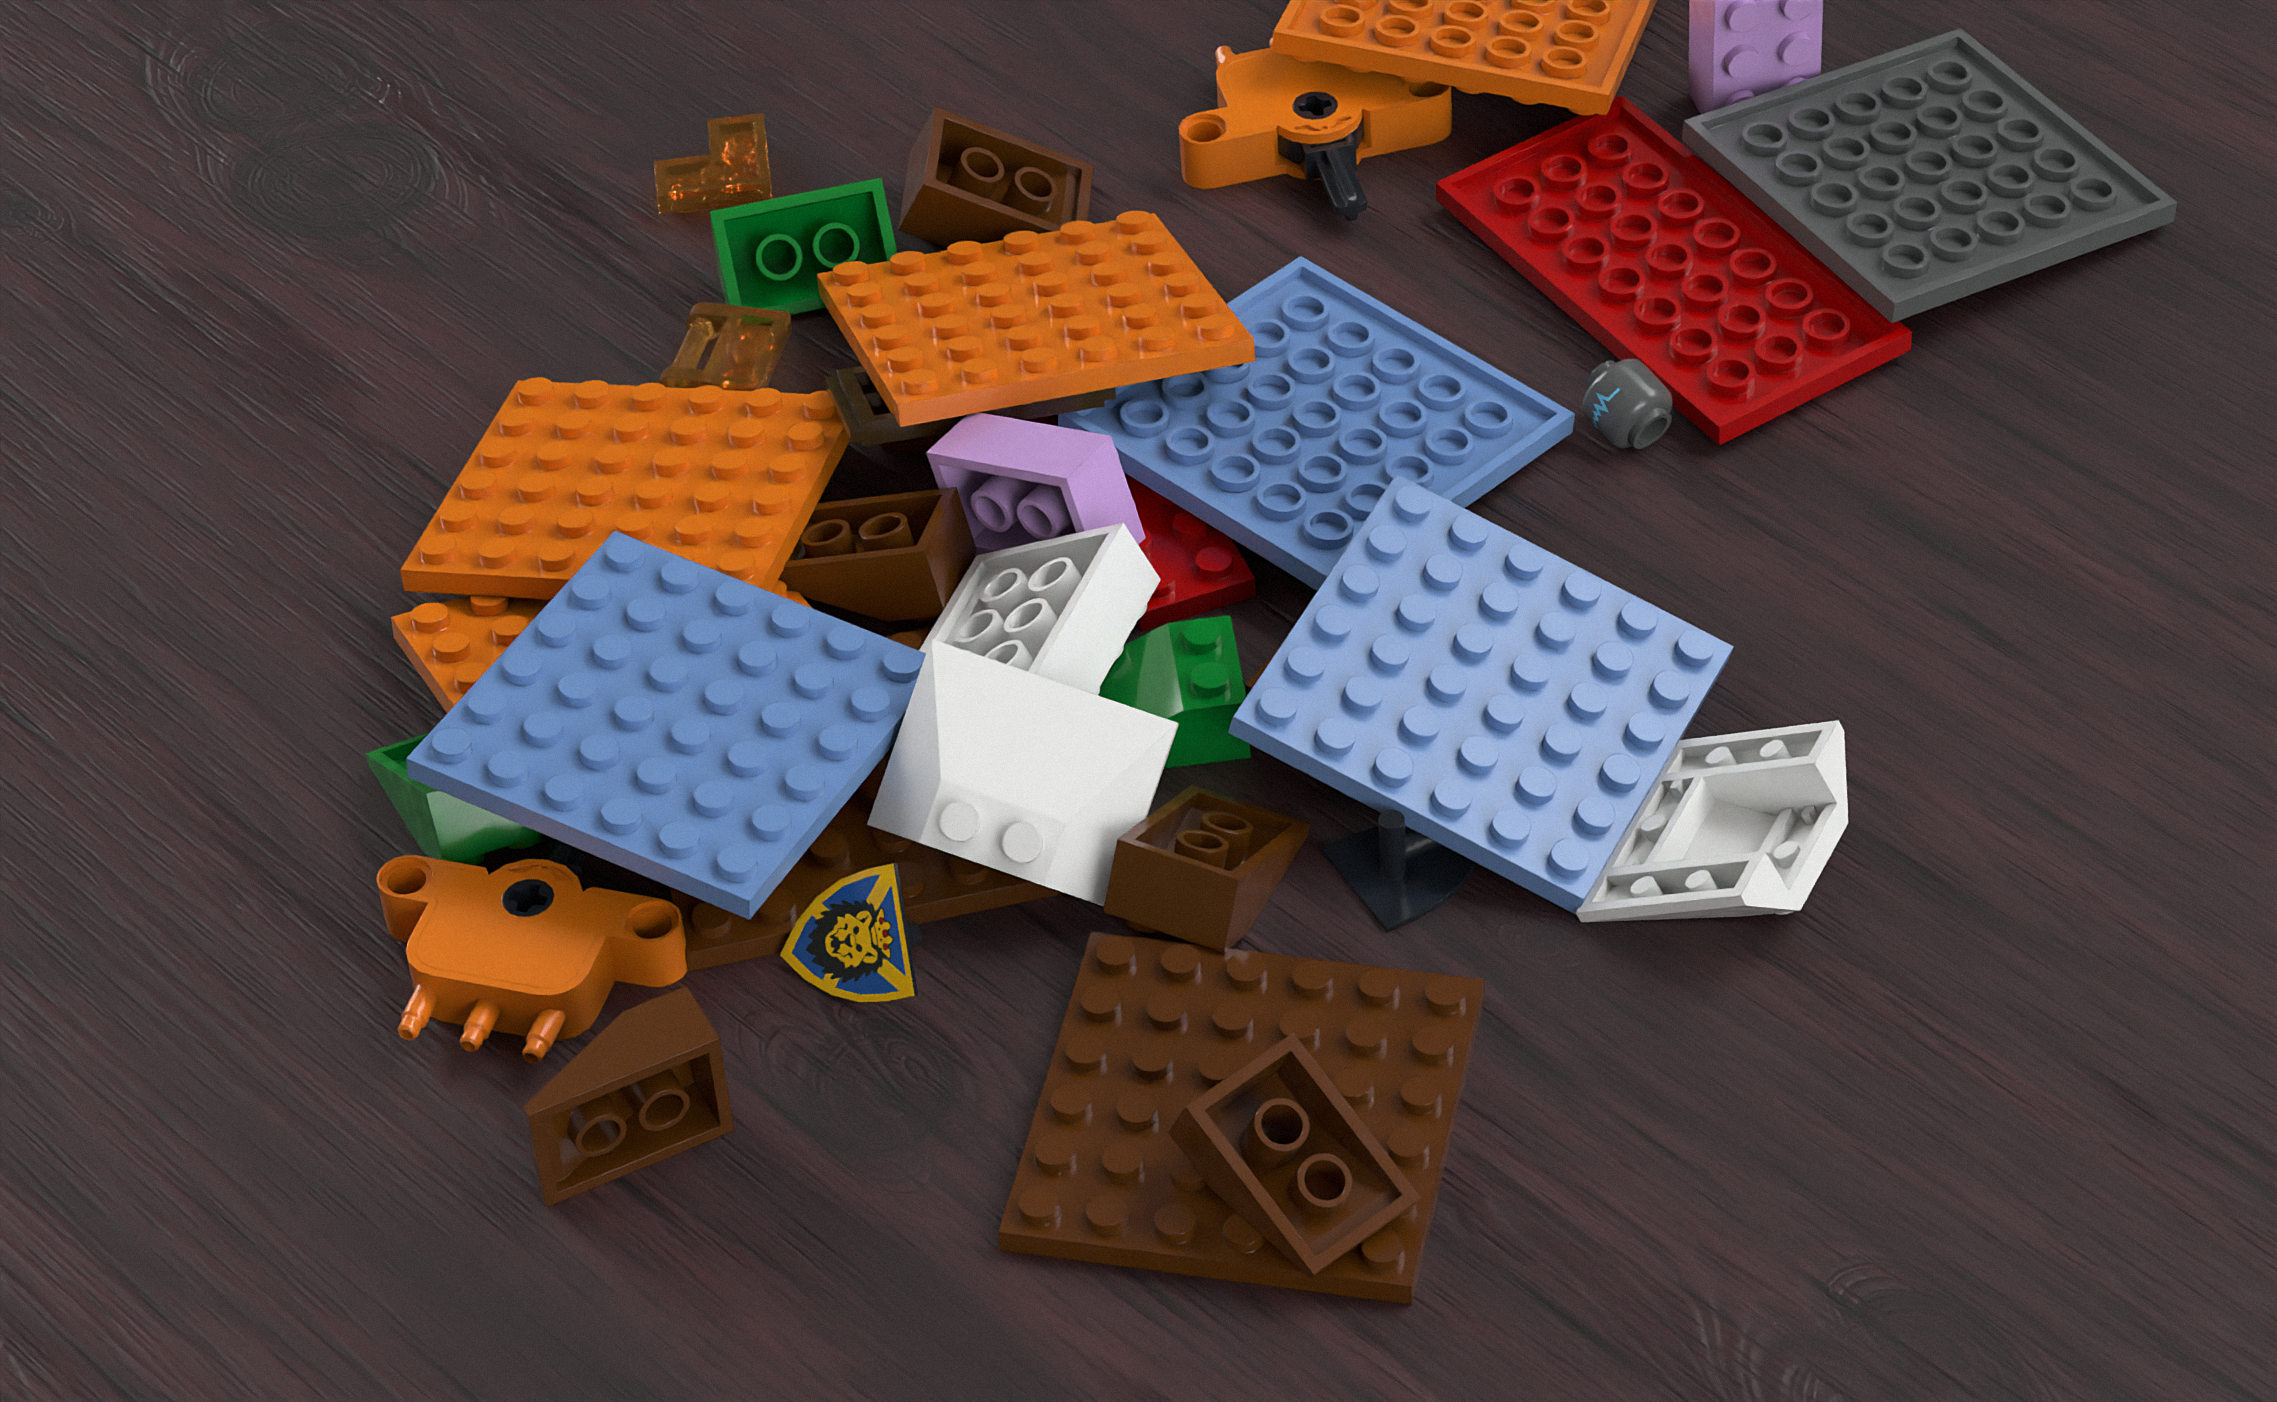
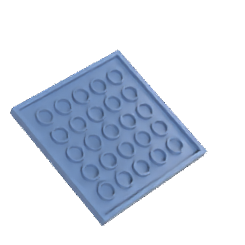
[1058,256,1575,591]
[1228,474,1734,914]
[406,531,926,920]

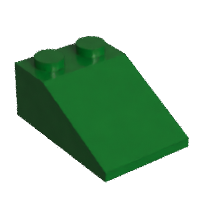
[1098,615,1251,768]
[365,733,545,865]

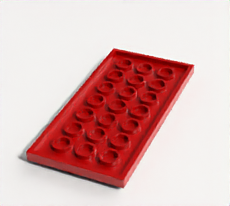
[1436,95,1912,446]

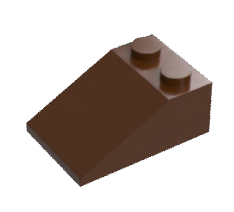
[898,107,1094,248]
[778,487,977,623]
[1103,785,1310,953]
[523,986,735,1207]
[1169,1032,1421,1279]

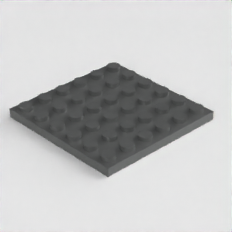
[1681,28,2177,323]

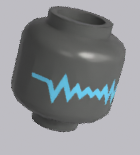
[1582,359,1673,449]

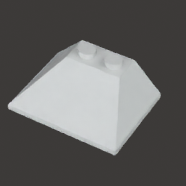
[867,639,1179,906]
[1575,720,1848,922]

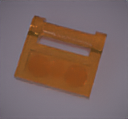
[657,302,792,391]

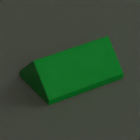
[709,178,897,327]

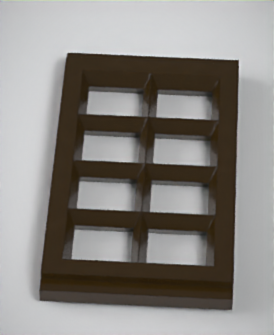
[825,366,1116,447]

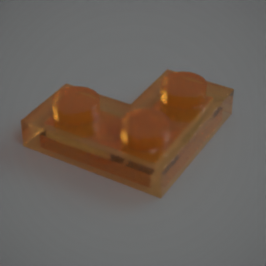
[654,113,773,214]

